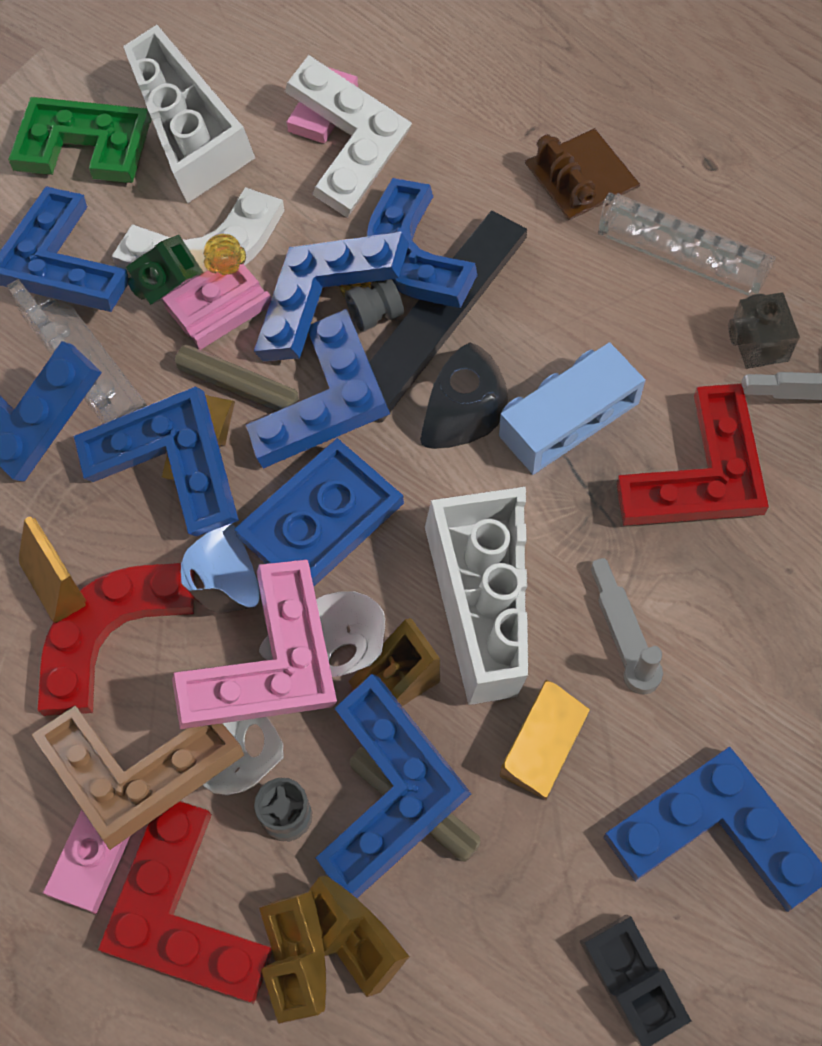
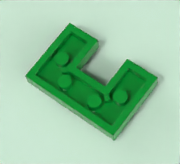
[8,97,151,183]

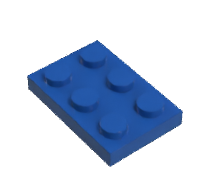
[234,438,404,587]

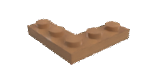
[31,705,244,850]

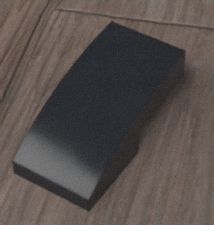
[580,915,692,1046]

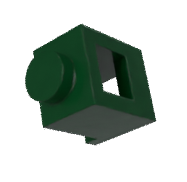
[126,235,203,305]

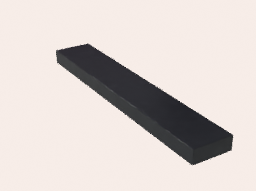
[369,210,527,422]

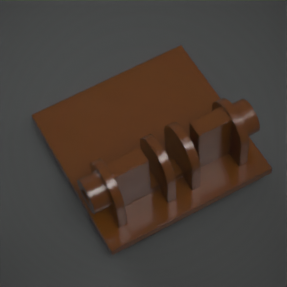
[525,128,640,220]

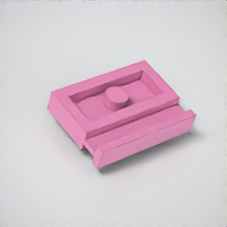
[162,254,271,350]

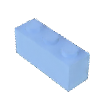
[499,342,645,475]

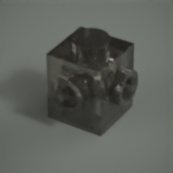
[728,292,800,369]

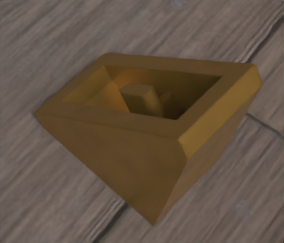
[348,618,440,706]

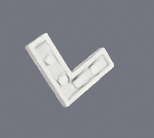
[285,55,412,218]

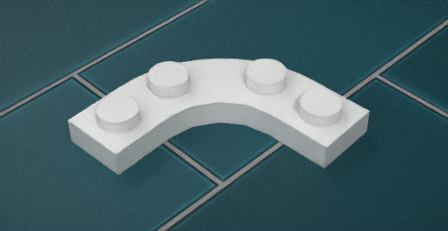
[112,187,285,275]

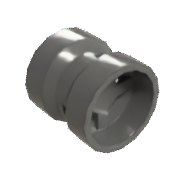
[345,279,404,332]
[254,778,312,842]

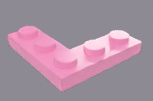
[172,560,337,729]

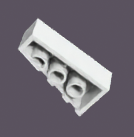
[123,25,255,203]
[425,487,528,705]

